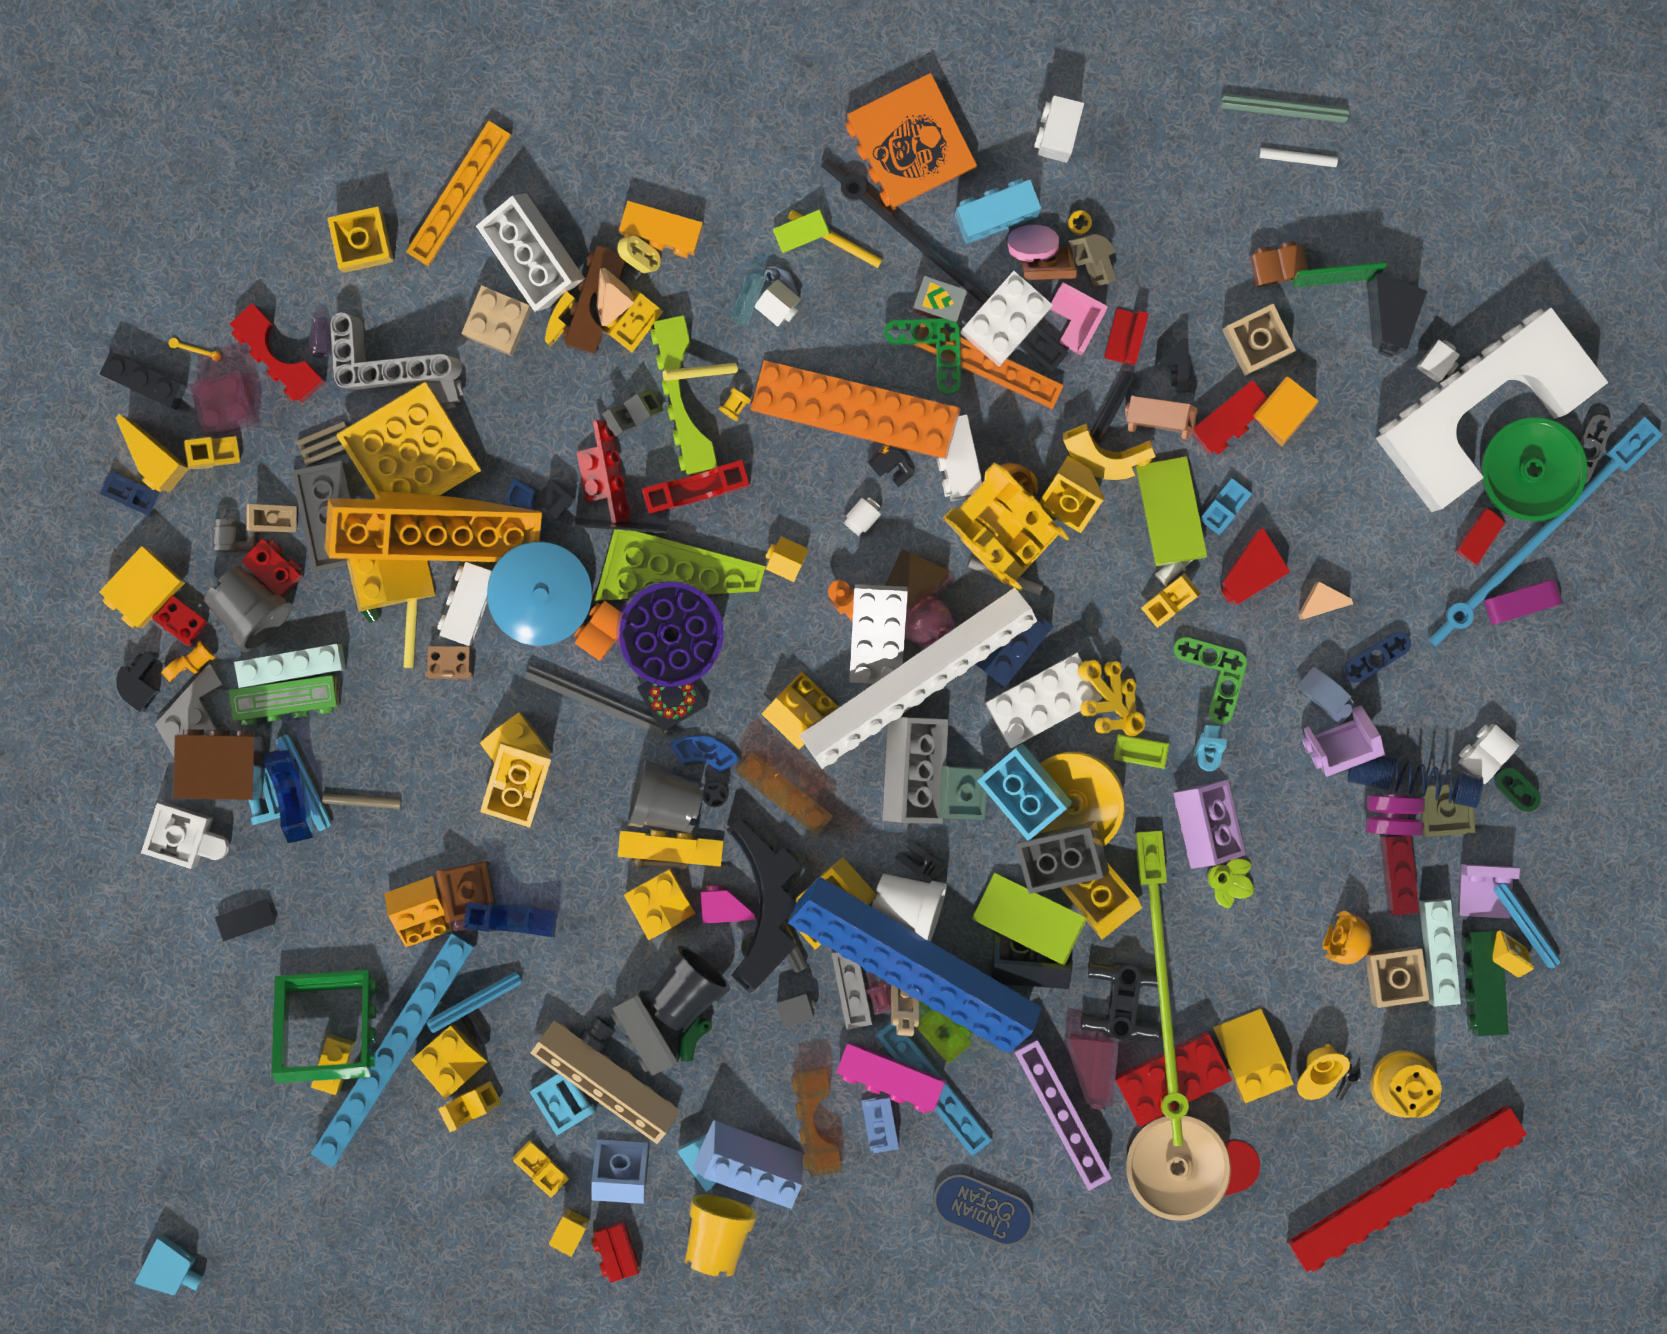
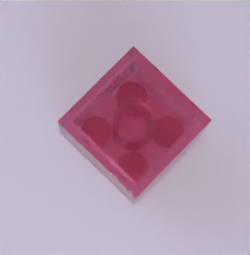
[189,370,258,437]

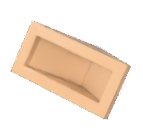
[596,268,634,326]
[1298,582,1353,620]

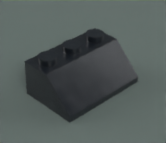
[992,931,1073,989]

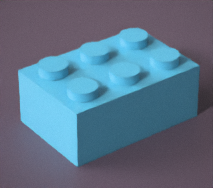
[955,178,1041,244]
[977,743,1073,841]

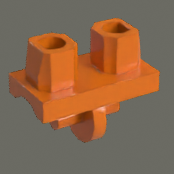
[827,580,855,622]

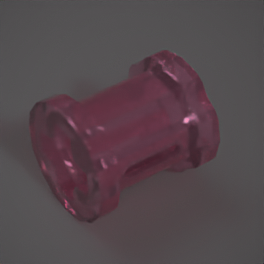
[865,982,891,1015]

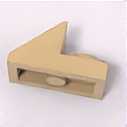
[247,504,297,532]

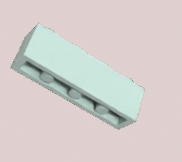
[234,644,346,688]
[1419,898,1461,1006]

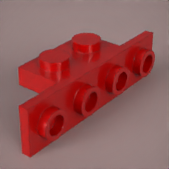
[577,420,630,523]

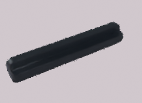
[1091,371,1135,443]

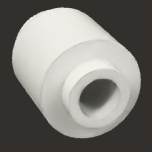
[844,497,881,536]

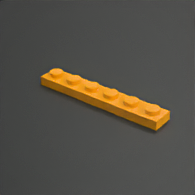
[406,121,511,267]

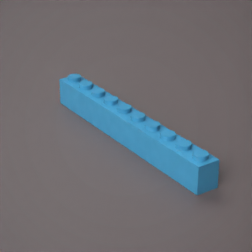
[311,931,477,1168]

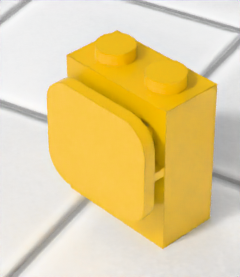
[99,546,186,628]

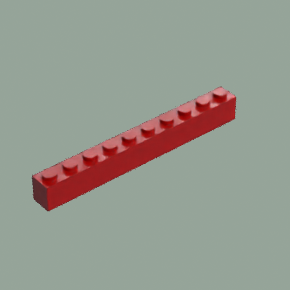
[1286,1105,1527,1272]

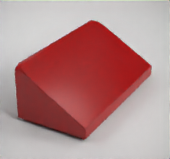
[1455,508,1505,566]

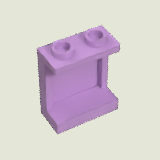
[1302,705,1385,777]

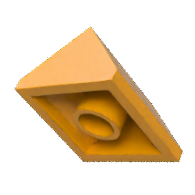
[1254,377,1318,447]

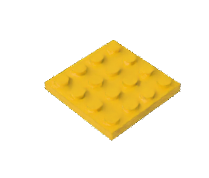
[336,381,481,496]

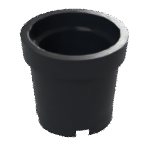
[644,946,730,1032]

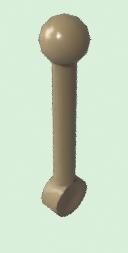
[634,858,688,870]

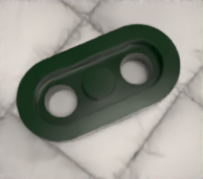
[1494,768,1541,812]

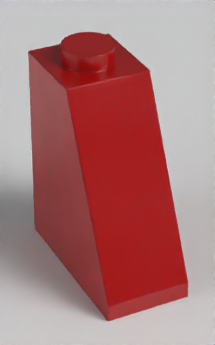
[1220,528,1290,605]

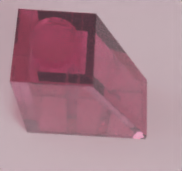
[1064,1036,1118,1109]

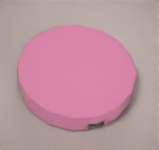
[1007,225,1059,262]

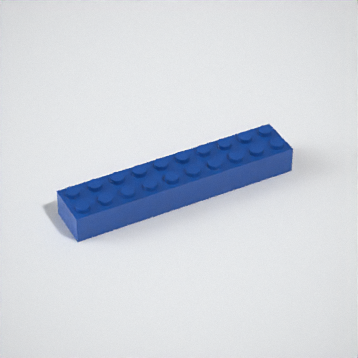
[788,876,1042,1053]

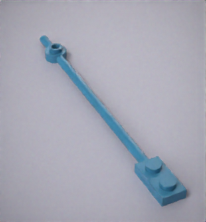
[1428,417,1663,647]

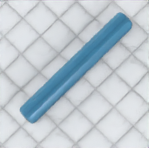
[1493,883,1561,968]
[427,972,522,1032]

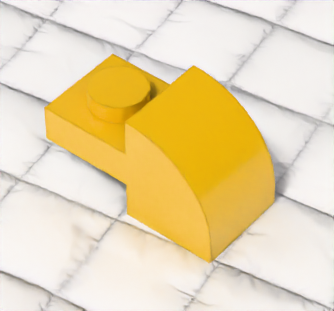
[1141,573,1201,628]

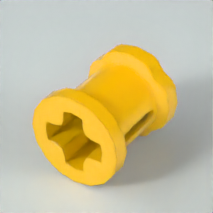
[718,387,751,422]

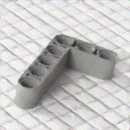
[330,312,462,390]

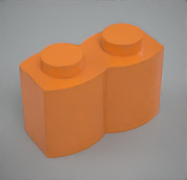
[574,601,621,661]

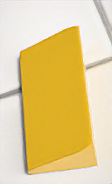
[1493,930,1534,977]

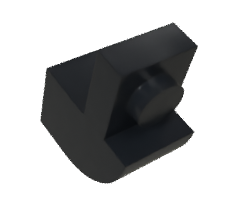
[116,651,160,712]

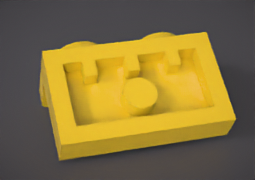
[603,289,663,353]

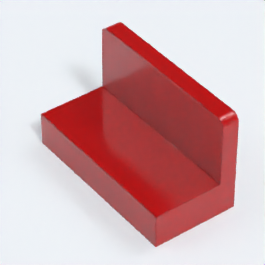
[1104,309,1149,366]

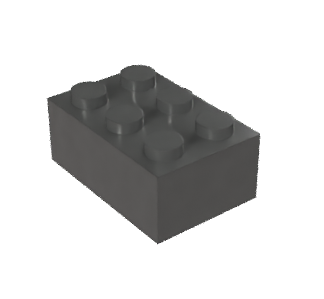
[1015,821,1109,894]

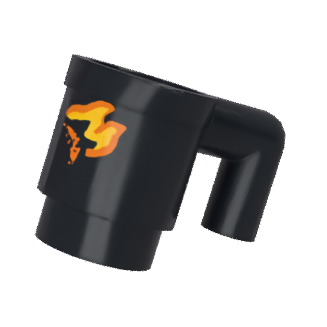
[867,444,914,488]

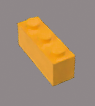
[619,201,703,258]

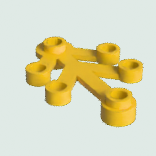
[1078,660,1145,736]

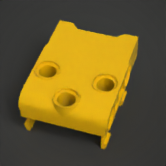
[943,463,1069,591]

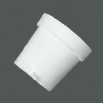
[872,873,947,942]

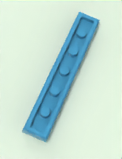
[875,1022,993,1157]

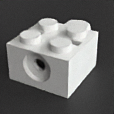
[141,802,230,869]

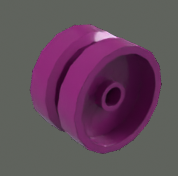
[1365,794,1425,835]

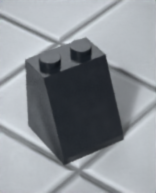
[1367,273,1427,358]

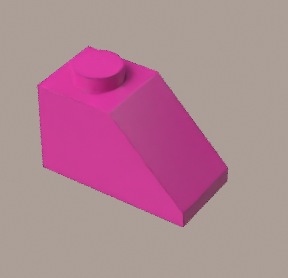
[701,885,755,924]

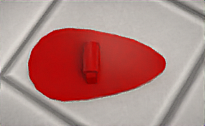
[1224,1140,1260,1196]

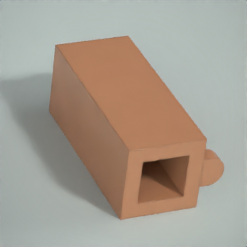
[1125,396,1198,440]

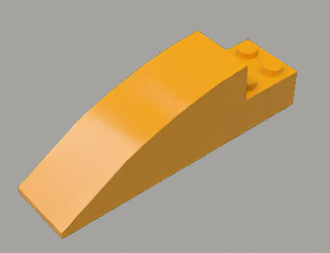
[325,491,542,562]

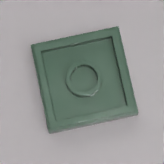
[938,766,988,820]

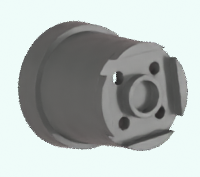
[204,566,292,653]
[627,760,704,834]

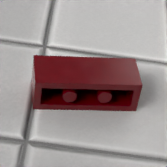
[1380,835,1420,915]

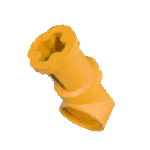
[161,641,216,682]

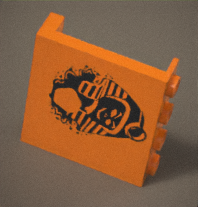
[845,73,977,211]

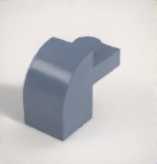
[1297,667,1357,725]

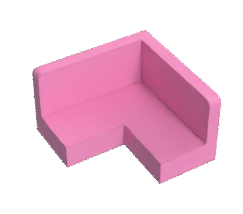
[1050,282,1108,355]

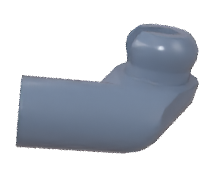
[764,266,798,295]

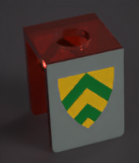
[912,276,967,322]

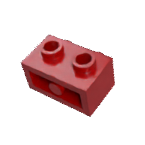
[241,539,304,597]

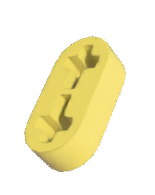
[618,236,661,273]

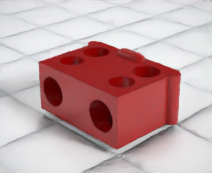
[152,595,208,647]

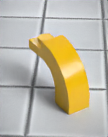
[1063,423,1156,480]

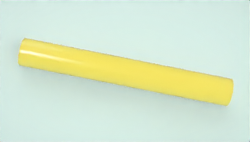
[663,363,738,381]
[403,600,418,668]

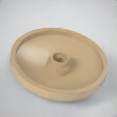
[1126,1116,1231,1221]

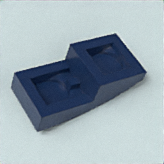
[100,470,160,516]

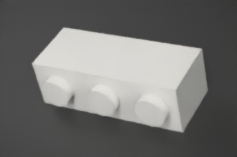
[438,562,492,646]

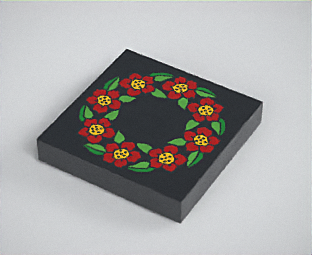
[636,681,708,732]

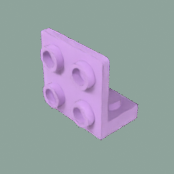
[1458,864,1520,918]

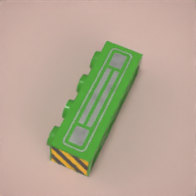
[229,675,340,725]

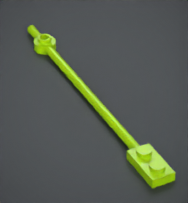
[1135,831,1189,1146]

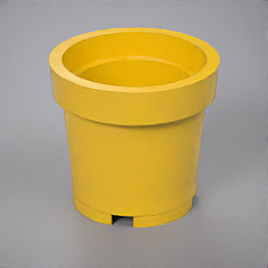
[1370,1050,1441,1118]
[684,1194,757,1276]

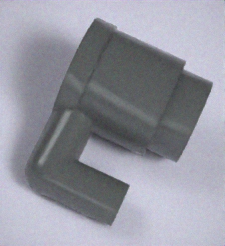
[212,519,256,552]

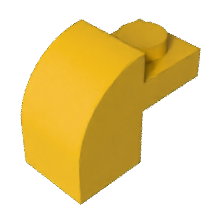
[184,436,240,469]
[439,1081,502,1132]

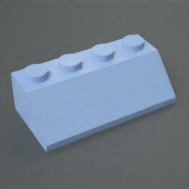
[692,1120,803,1209]

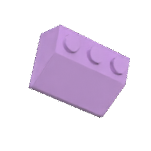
[1174,779,1246,869]

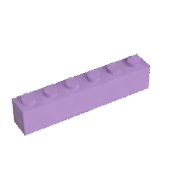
[1013,1037,1112,1191]

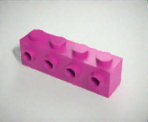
[836,1041,947,1113]

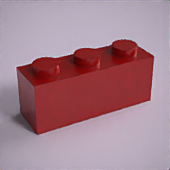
[1192,380,1268,455]

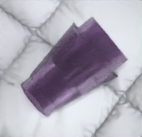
[308,318,332,358]

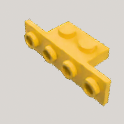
[618,829,724,867]

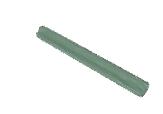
[1221,93,1349,123]

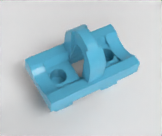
[1193,725,1227,771]

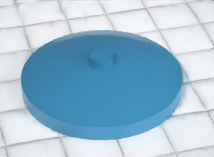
[487,541,592,646]

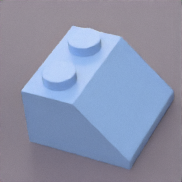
[592,1139,648,1204]

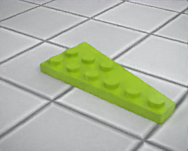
[595,530,766,601]

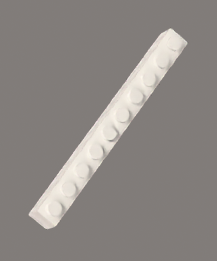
[799,588,1037,769]

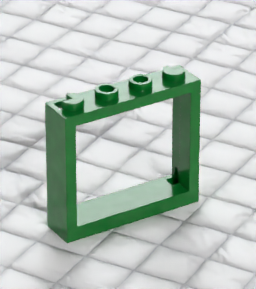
[271,970,377,1083]

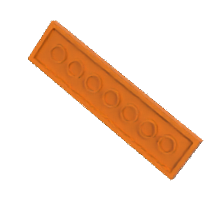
[750,360,960,460]

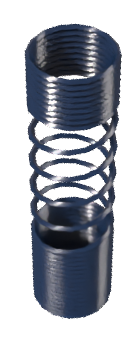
[1347,756,1483,809]

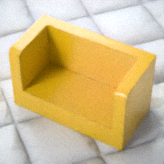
[549,1208,590,1257]

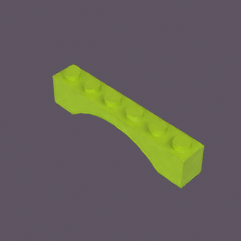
[650,315,718,476]

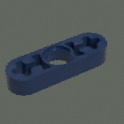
[1342,632,1411,683]

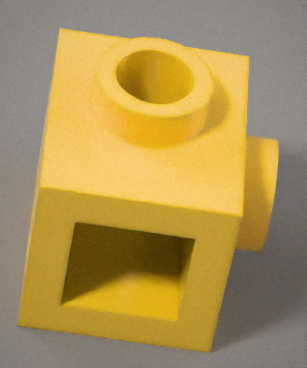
[765,536,809,582]

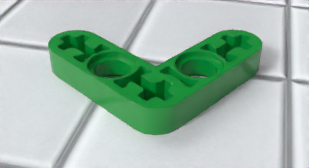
[884,319,961,395]

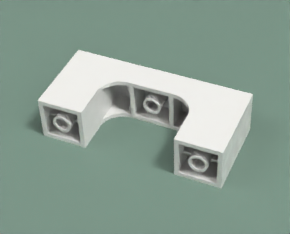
[1376,308,1608,512]

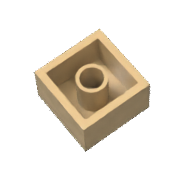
[461,285,532,357]
[1222,304,1296,376]
[1365,946,1429,1008]

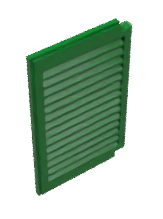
[1291,262,1387,287]

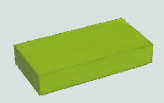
[773,209,831,253]
[1113,734,1169,769]

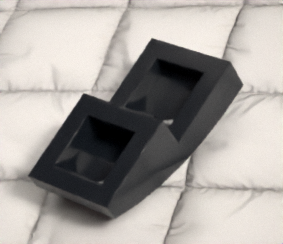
[214,899,275,942]

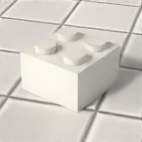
[1034,96,1084,163]

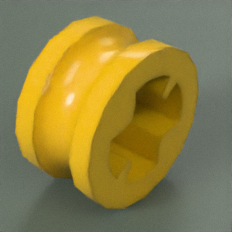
[1068,210,1092,235]

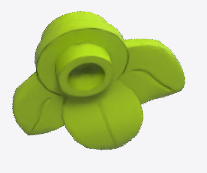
[1207,858,1254,908]

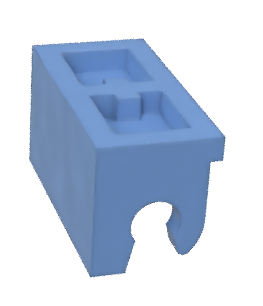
[861,1095,899,1153]

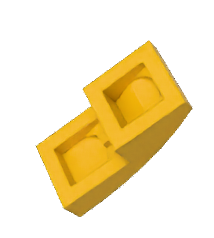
[545,291,575,347]
[512,1140,569,1197]

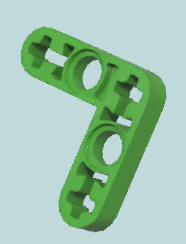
[1173,637,1247,724]

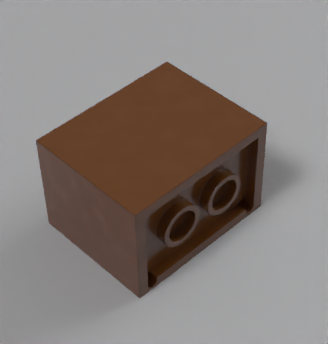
[173,729,264,800]

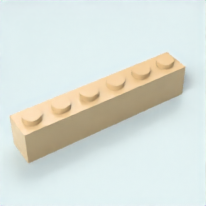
[531,1020,681,1144]

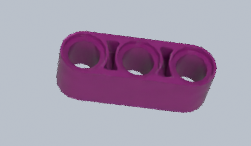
[1484,579,1563,625]

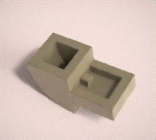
[1069,235,1117,287]

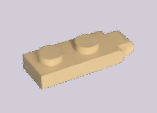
[891,985,919,1036]

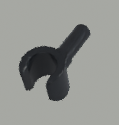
[1336,1064,1361,1100]

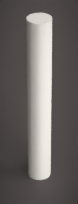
[1259,148,1338,167]

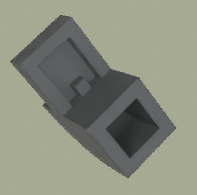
[602,389,664,436]

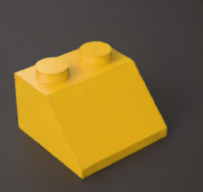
[480,712,552,763]

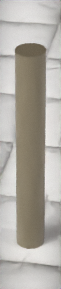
[322,793,401,809]

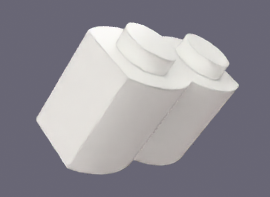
[1458,724,1519,784]

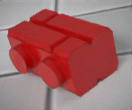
[591,1220,641,1283]

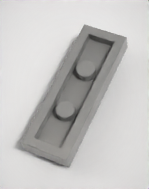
[831,952,872,1030]

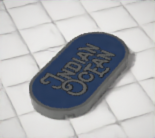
[933,1173,1033,1246]

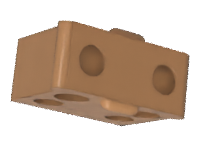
[425,646,474,680]

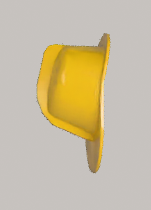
[1297,1044,1350,1100]

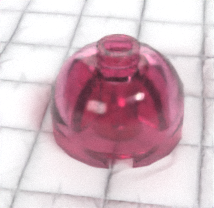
[905,596,955,649]

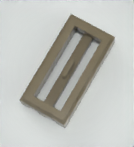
[296,421,347,466]

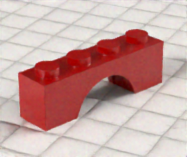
[229,303,326,403]
[642,460,750,516]

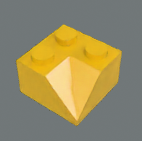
[327,207,394,273]
[1039,456,1105,533]
[624,868,696,940]
[411,1023,488,1099]

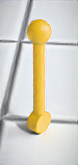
[169,338,221,361]

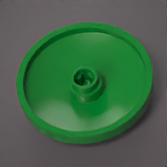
[1481,418,1587,522]

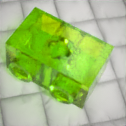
[916,1008,972,1064]

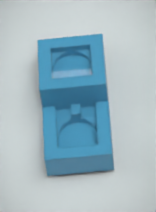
[1200,477,1252,536]

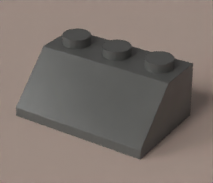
[611,990,680,1076]

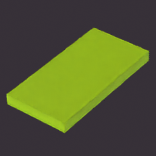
[1135,457,1207,567]
[972,873,1087,965]

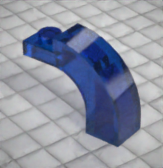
[263,750,313,843]
[464,902,558,937]

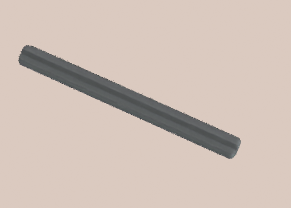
[525,665,669,737]

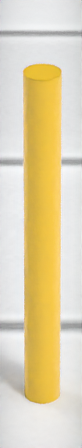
[788,209,883,268]

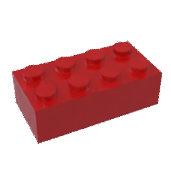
[1113,1031,1232,1127]

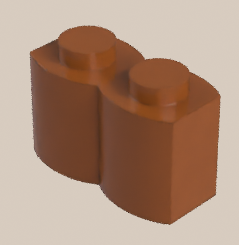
[1249,241,1308,287]

